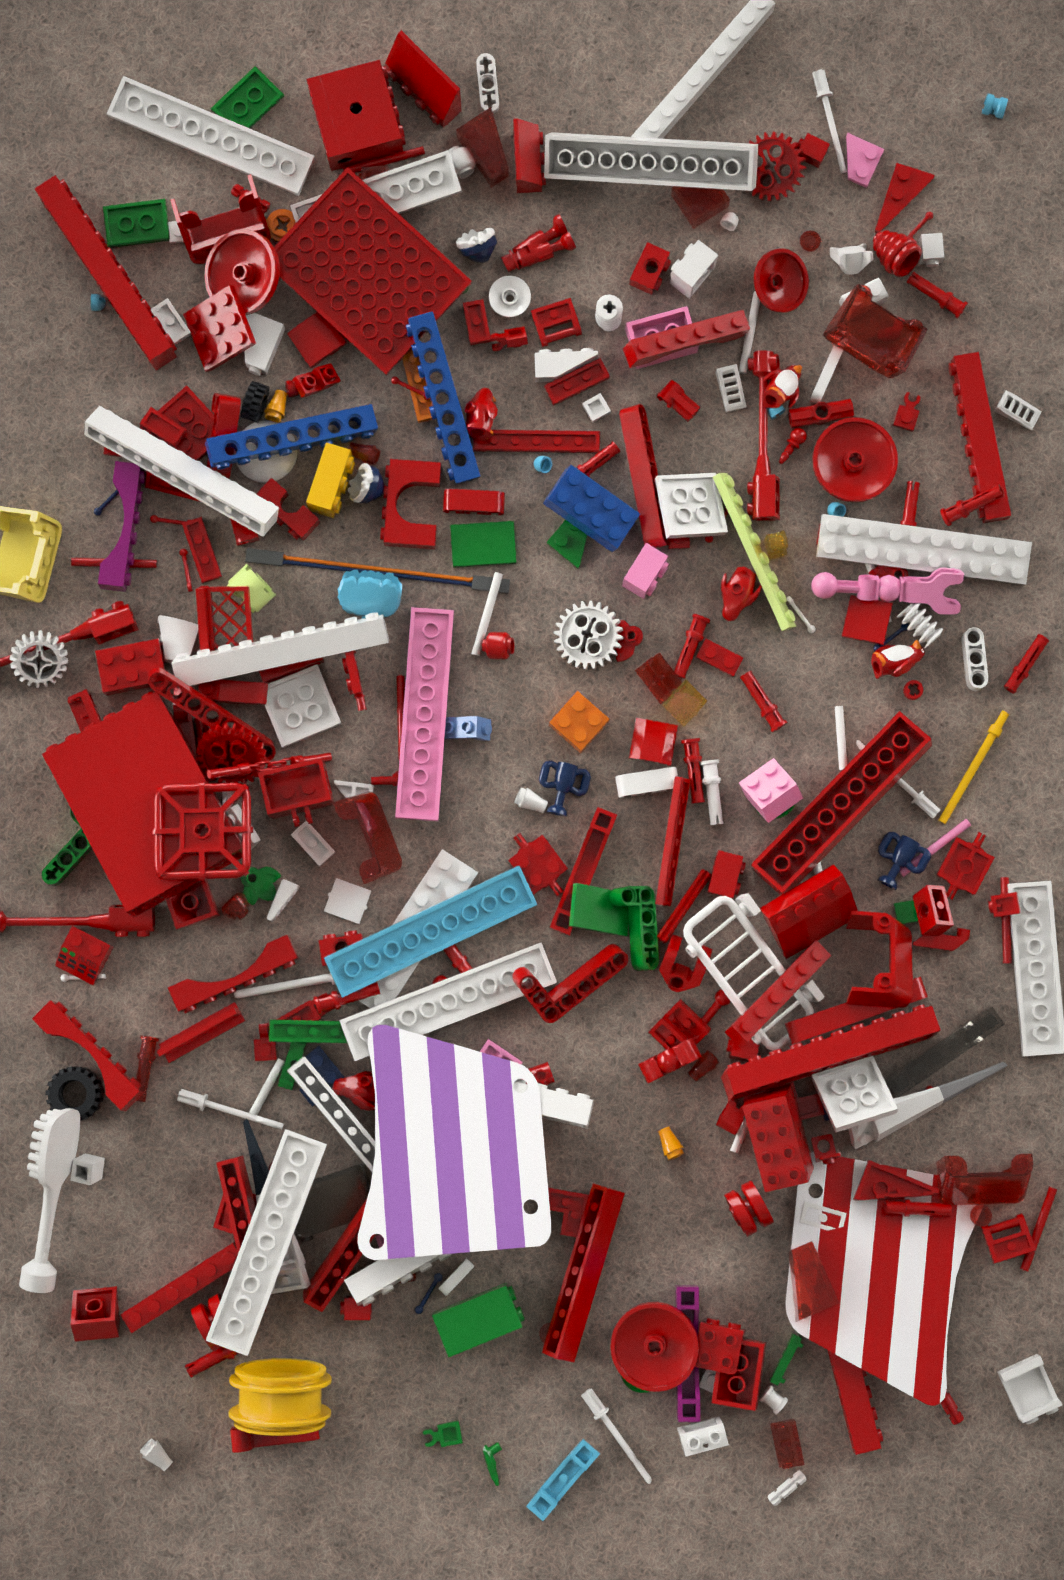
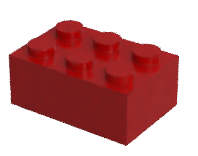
[95,638,167,696]

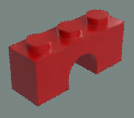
[257,478,320,541]

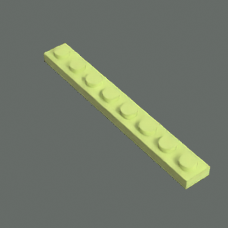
[713,473,796,631]

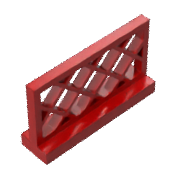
[195,586,253,652]
[157,1002,245,1063]

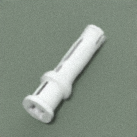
[700,759,724,825]

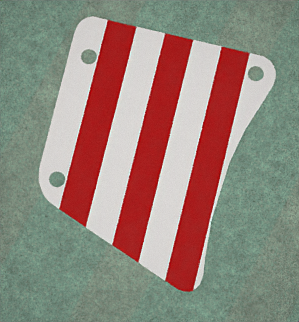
[786,1152,987,1406]

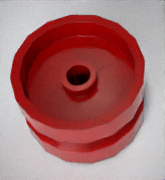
[724,1180,774,1237]
[191,1293,222,1351]

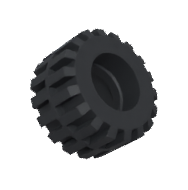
[45,1067,104,1121]

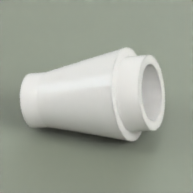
[514,787,548,813]
[140,1438,173,1471]

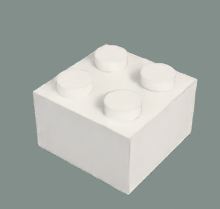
[670,240,718,299]

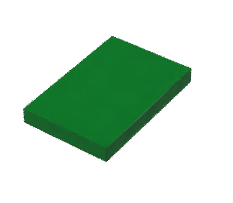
[210,66,284,129]
[103,199,170,248]
[450,521,516,568]
[569,883,629,937]

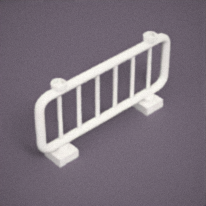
[683,893,825,1051]

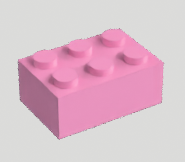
[625,306,699,369]

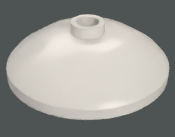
[234,420,298,483]

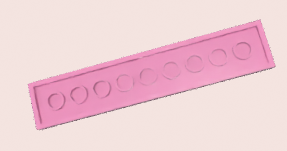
[395,607,454,822]

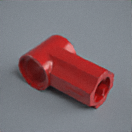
[657,380,701,422]

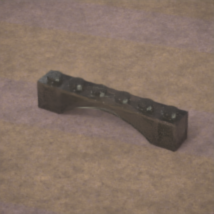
[884,1007,1005,1098]

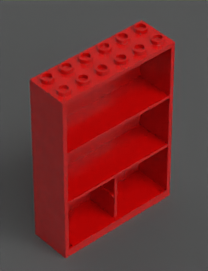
[42,691,242,918]

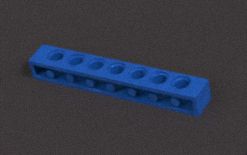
[405,311,480,484]
[205,404,378,470]

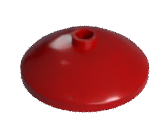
[754,248,809,313]

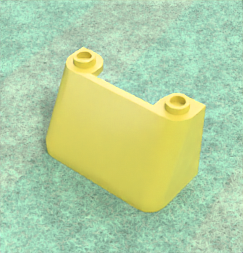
[0,506,62,603]

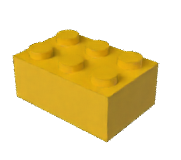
[306,442,355,518]

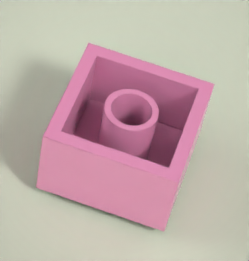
[622,543,669,599]
[739,758,803,823]

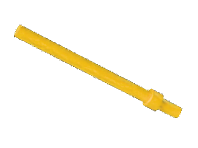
[938,710,1009,824]

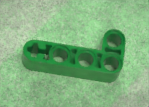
[41,809,92,886]
[609,886,659,971]

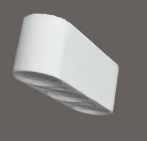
[961,627,988,691]
[615,767,678,798]

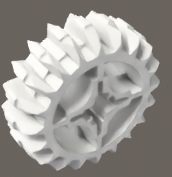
[10,630,68,688]

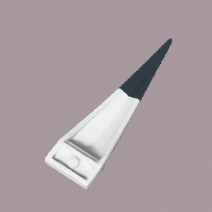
[243,1119,311,1294]

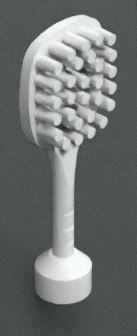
[19,1108,80,1293]

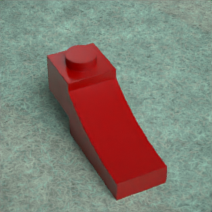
[198,679,268,705]

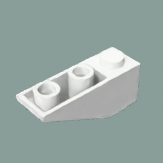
[534,348,598,382]

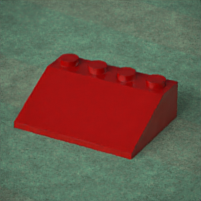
[385,30,462,128]
[760,864,858,959]

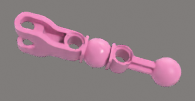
[811,568,964,614]

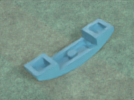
[526,1439,600,1521]

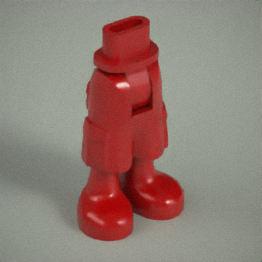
[501,214,576,272]

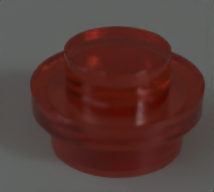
[800,230,821,252]
[970,1204,992,1227]

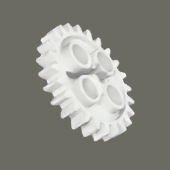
[554,601,623,670]

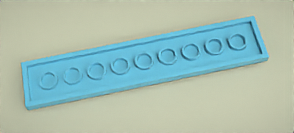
[324,866,537,998]

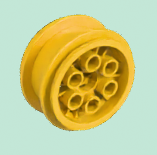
[228,1358,332,1436]

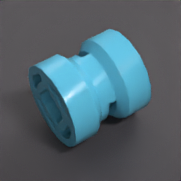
[982,93,1008,119]

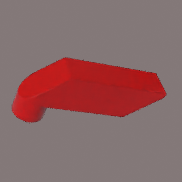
[912,928,970,951]

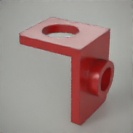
[811,1134,841,1165]

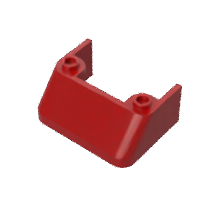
[170,174,271,264]
[846,911,913,1008]

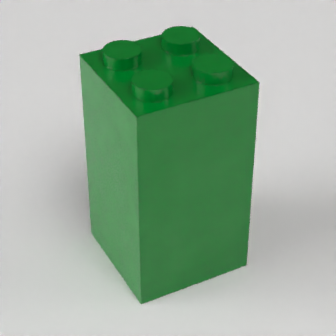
[432,1282,525,1358]

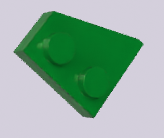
[547,520,587,569]

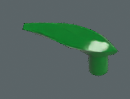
[483,1442,502,1486]

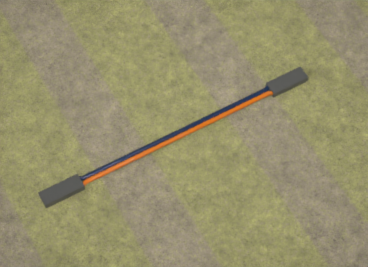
[245,548,510,594]

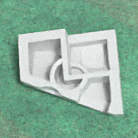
[157,615,198,664]

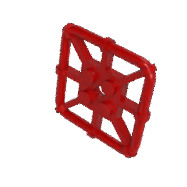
[152,781,253,881]

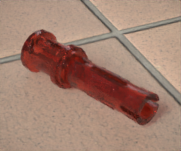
[136,1035,160,1102]

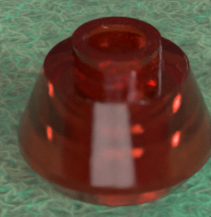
[222,892,250,920]

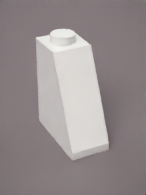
[245,313,285,376]

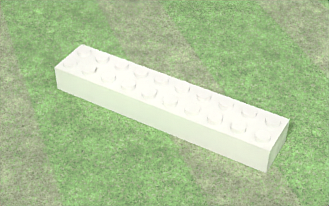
[544,132,758,191]

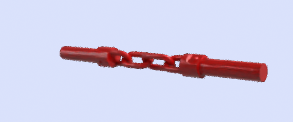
[207,753,332,779]

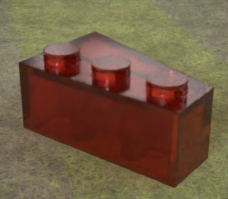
[456,107,509,188]
[789,1241,839,1322]

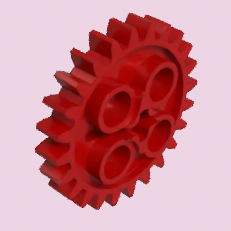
[749,131,807,202]
[196,723,267,784]

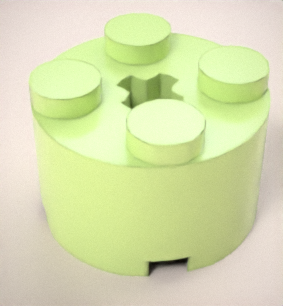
[227,564,276,613]

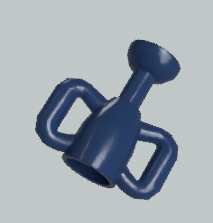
[539,760,591,817]
[878,832,931,890]

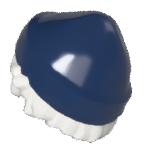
[456,228,497,263]
[348,463,385,504]

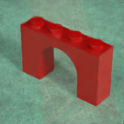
[380,459,442,550]

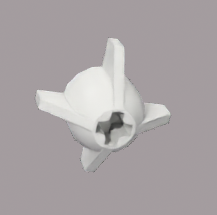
[830,243,873,275]

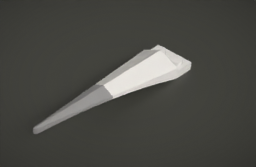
[848,1062,1008,1149]

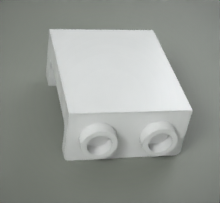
[997,1354,1062,1424]

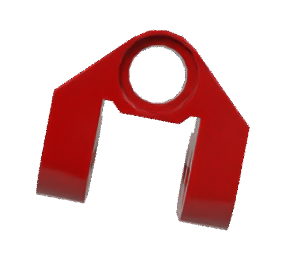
[659,934,713,992]

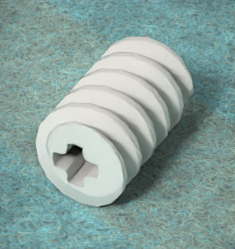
[595,295,623,331]
[897,603,943,649]

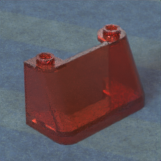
[823,284,928,378]
[333,792,402,884]
[936,1154,1033,1205]

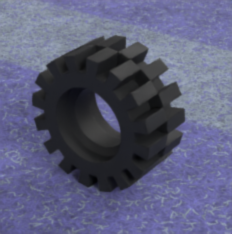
[241,381,270,423]

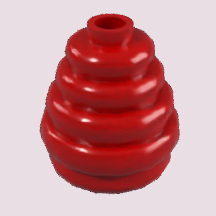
[873,230,922,277]

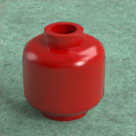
[482,632,515,660]

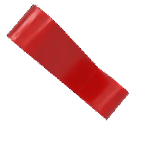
[207,393,241,479]
[230,1426,320,1453]

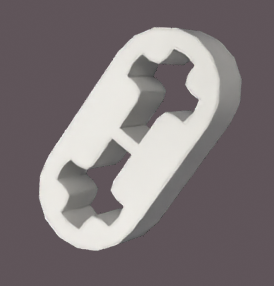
[438,1258,474,1296]

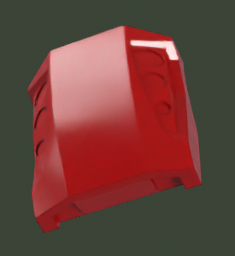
[629,718,678,767]

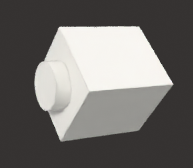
[918,233,944,267]
[70,1153,105,1185]

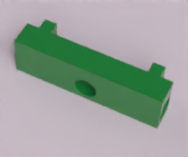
[278,1042,307,1090]
[769,1334,804,1386]

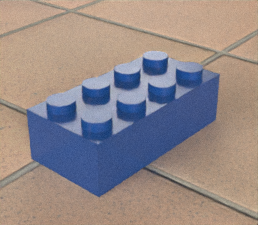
[543,465,640,552]

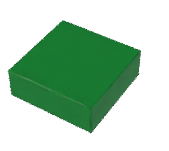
[894,900,918,924]

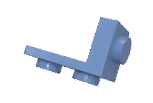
[445,716,492,741]

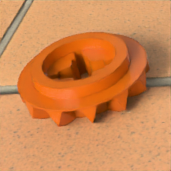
[266,209,296,241]

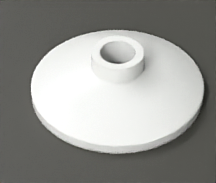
[489,276,531,317]

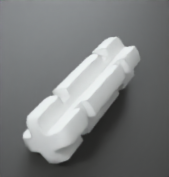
[768,1470,807,1506]

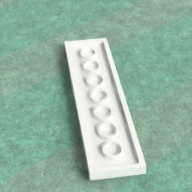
[290,150,462,222]
[358,849,478,1008]
[1007,881,1064,1056]

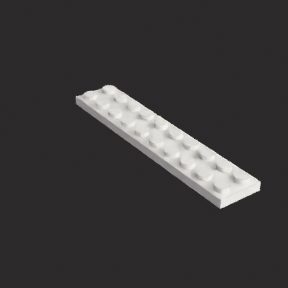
[107,76,315,196]
[816,514,1032,585]
[339,942,557,1061]
[206,1129,327,1356]

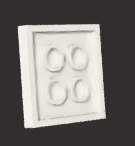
[655,473,728,539]
[265,664,342,748]
[812,1056,898,1132]

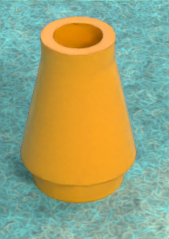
[264,390,288,423]
[658,1126,684,1160]

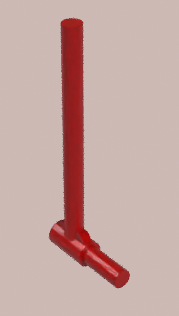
[371,675,405,786]

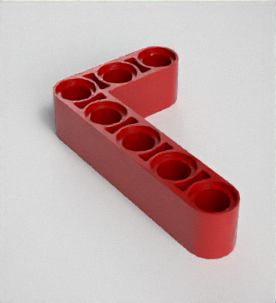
[512,944,629,1023]

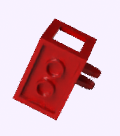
[258,758,335,827]

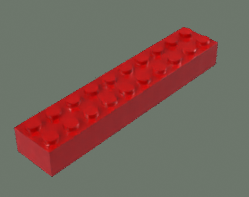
[34,175,177,371]
[751,711,932,896]
[721,1004,941,1101]

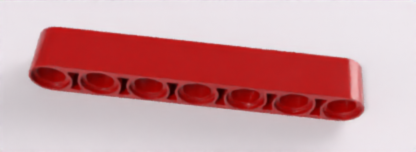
[619,404,670,548]
[148,667,276,761]
[785,977,928,1044]

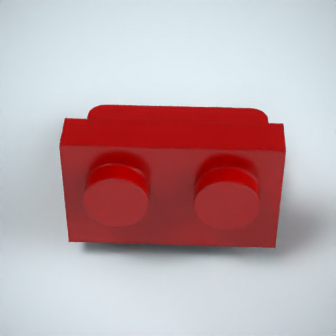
[695,1318,746,1375]

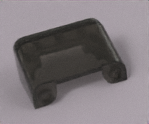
[294,1163,371,1243]

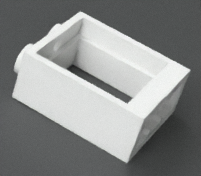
[677,1417,729,1457]

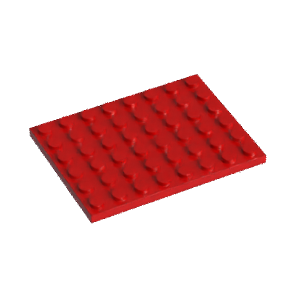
[274,167,472,376]

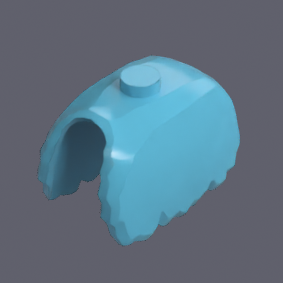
[337,569,402,619]

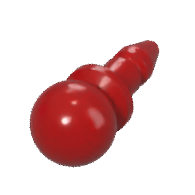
[779,428,807,464]

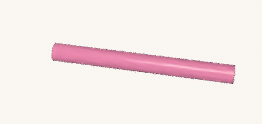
[899,819,971,877]

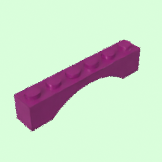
[98,461,146,592]
[675,1285,700,1422]

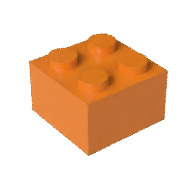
[549,691,610,753]

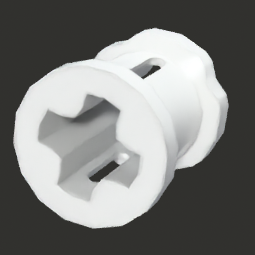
[759,1385,788,1415]

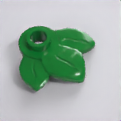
[241,866,281,905]

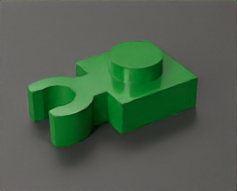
[423,1420,463,1447]

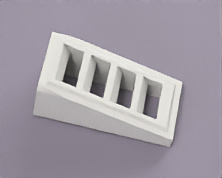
[716,364,746,413]
[994,390,1042,431]
[267,879,300,922]

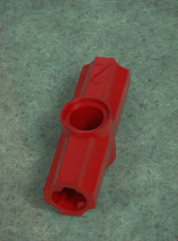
[788,399,854,429]

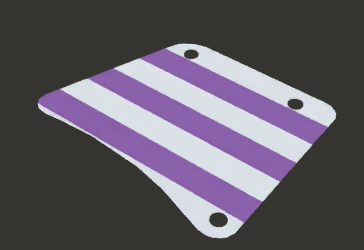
[358,1025,551,1260]

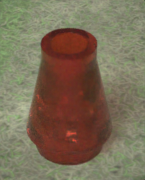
[348,442,381,465]
[688,1050,720,1082]

